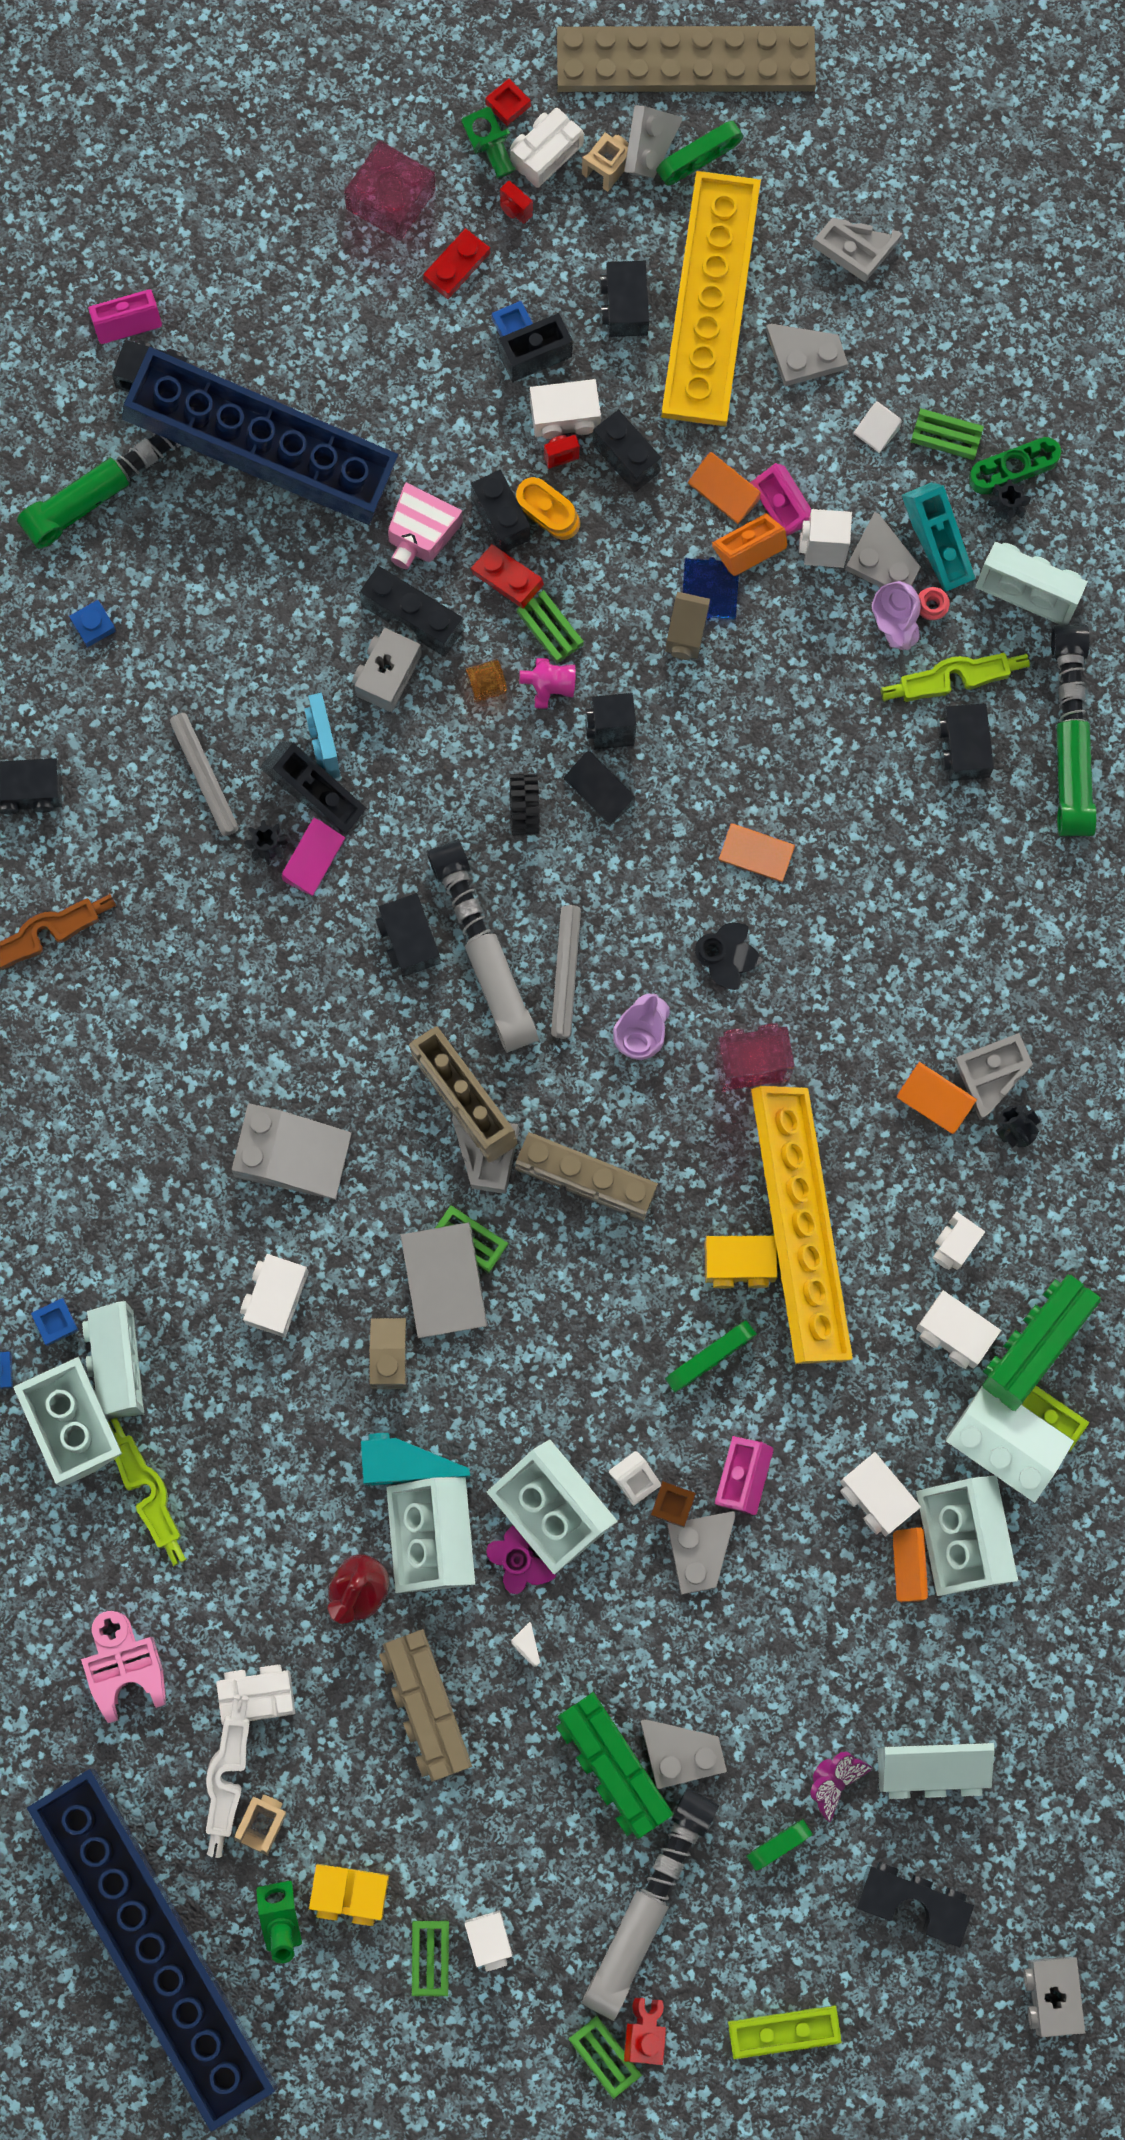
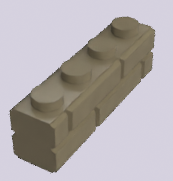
[409,1026,518,1163]
[515,1132,658,1221]
[379,1629,473,1782]

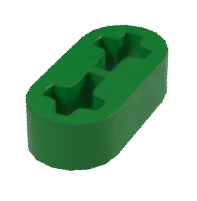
[746,1819,813,1872]

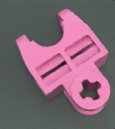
[81,1611,166,1723]

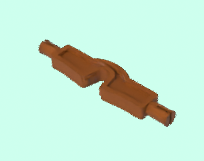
[0,893,116,970]

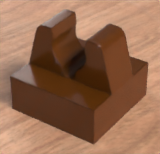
[651,1481,696,1528]

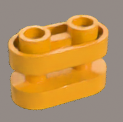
[516,477,580,540]

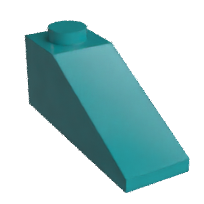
[901,482,976,592]
[361,1433,470,1486]

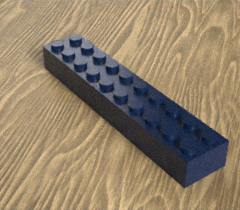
[27,1769,278,2132]

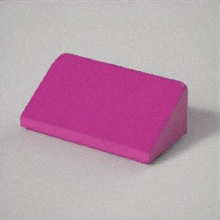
[88,289,162,344]
[750,463,811,537]
[281,817,345,896]
[714,1436,773,1515]

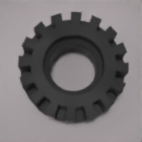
[509,773,540,836]

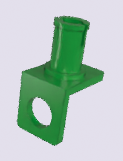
[461,107,516,179]
[256,1881,302,1964]

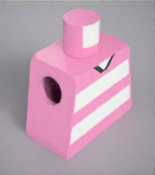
[388,482,463,569]

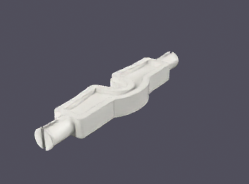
[206,1695,250,1858]

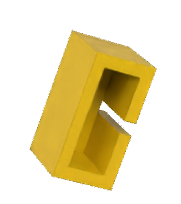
[704,1236,777,1289]
[309,1864,389,1926]

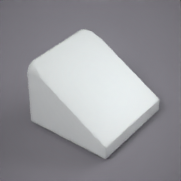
[854,401,902,453]
[609,1451,661,1506]
[511,1622,540,1667]

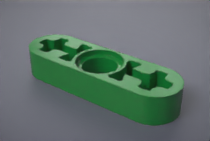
[656,121,744,186]
[969,437,1061,494]
[665,1320,757,1393]

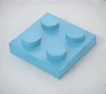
[304,693,341,778]

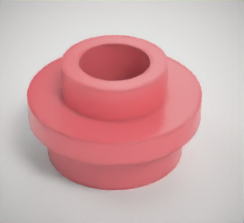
[918,587,950,620]

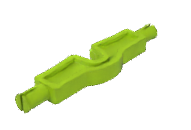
[880,653,1030,702]
[108,1417,187,1567]

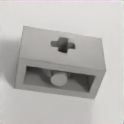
[352,628,422,713]
[1023,1956,1085,2037]

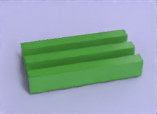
[911,408,984,460]
[517,590,584,664]
[435,1206,509,1273]
[412,1921,449,1996]
[568,2015,642,2099]

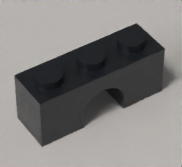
[359,566,463,657]
[853,1862,974,1948]

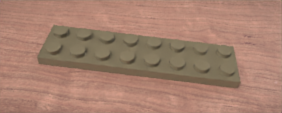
[557,26,816,92]

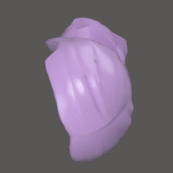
[872,581,921,650]
[613,994,670,1060]

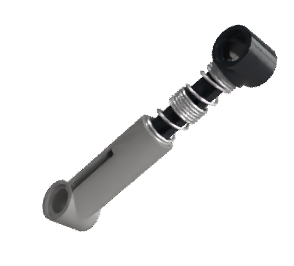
[426,839,539,1053]
[581,1788,719,2021]

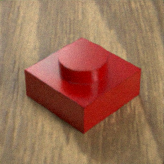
[485,78,531,126]
[500,180,533,224]
[544,435,580,469]

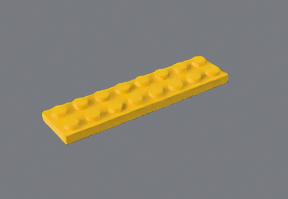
[661,171,761,427]
[751,1086,853,1364]

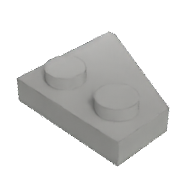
[624,105,682,178]
[812,217,902,282]
[766,324,848,387]
[845,512,921,588]
[954,1033,1033,1120]
[452,1115,519,1194]
[667,1511,735,1595]
[640,1720,727,1789]

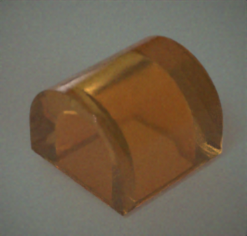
[465,659,507,703]

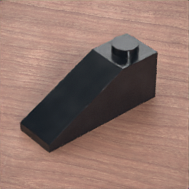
[259,742,367,834]

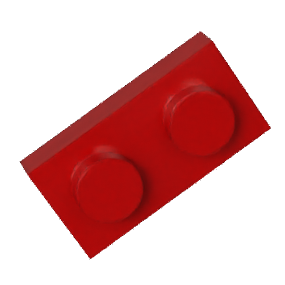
[423,228,490,299]
[471,544,544,609]

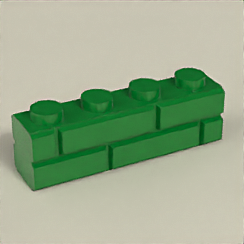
[982,1275,1101,1411]
[555,1692,674,1839]

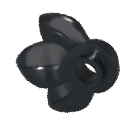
[695,922,763,990]

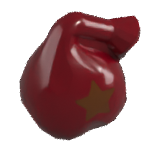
[327,1554,390,1624]

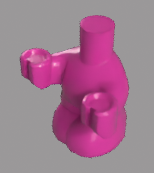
[519,658,576,709]

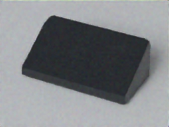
[564,750,635,826]

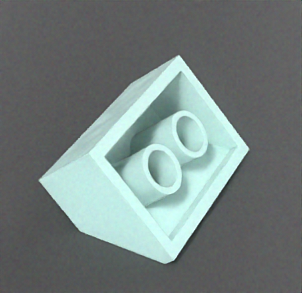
[975,542,1088,625]
[82,1301,144,1419]
[13,1357,122,1487]
[946,1386,1074,1503]
[487,1439,618,1574]
[916,1476,1018,1596]
[386,1477,475,1593]
[877,1743,994,1799]

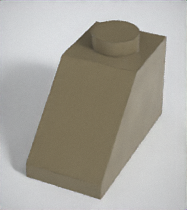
[665,592,710,660]
[369,1318,406,1389]

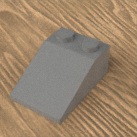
[232,1103,352,1200]

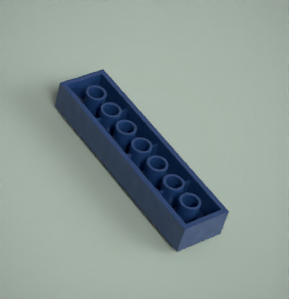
[122,347,398,526]

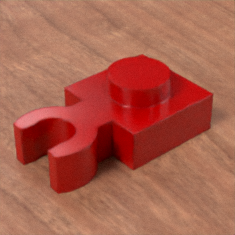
[624,1998,666,2065]

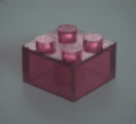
[344,140,436,241]
[715,1023,795,1092]

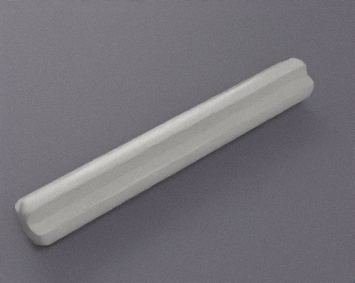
[170,713,238,836]
[551,905,581,1039]

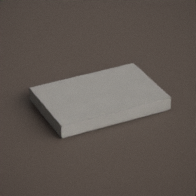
[400,1222,488,1338]

